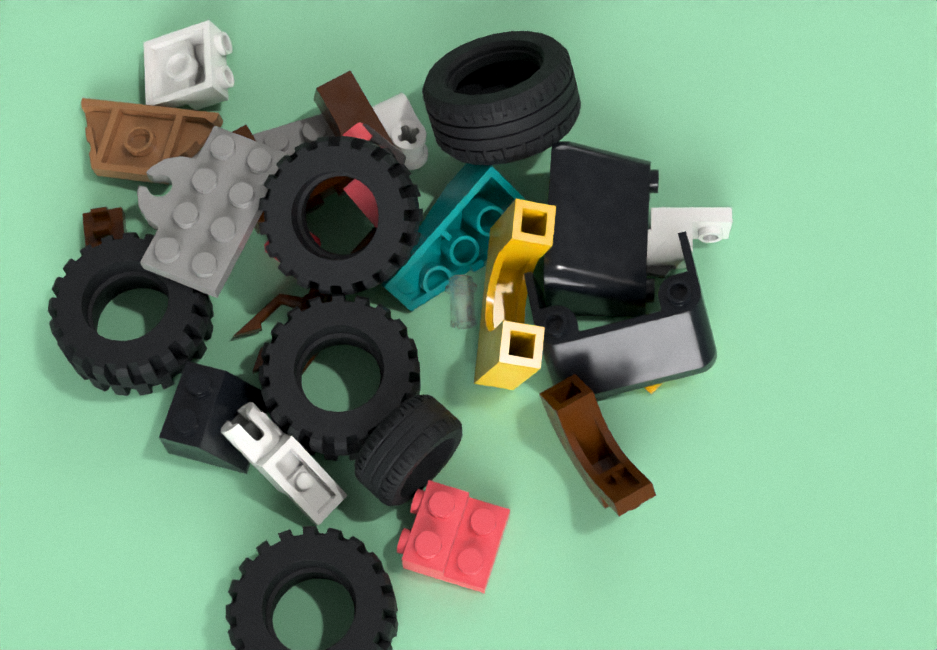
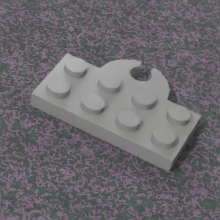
[137,126,288,298]

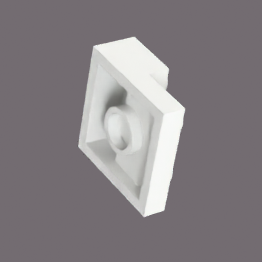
[144,20,234,110]

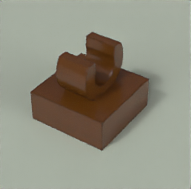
[83,206,127,248]

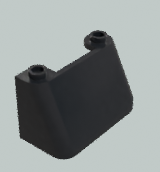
[544,141,659,317]

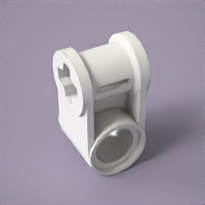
[372,93,428,170]

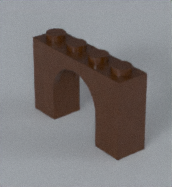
[232,70,395,234]

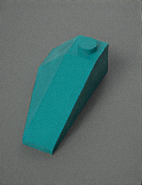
[382,163,527,311]

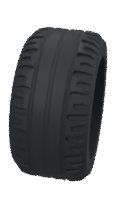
[354,394,463,506]

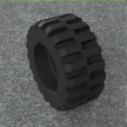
[258,136,423,295]
[48,232,214,396]
[259,294,421,461]
[226,526,398,650]

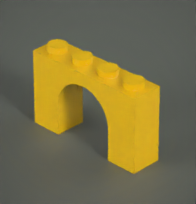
[474,199,556,390]

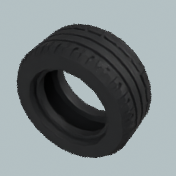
[422,31,581,165]

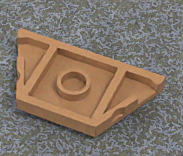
[81,98,223,185]

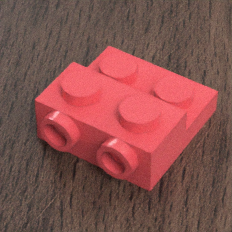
[397,480,510,593]

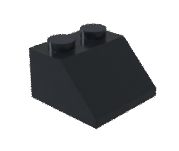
[159,361,268,474]

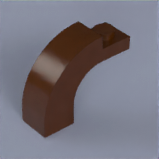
[539,374,656,516]

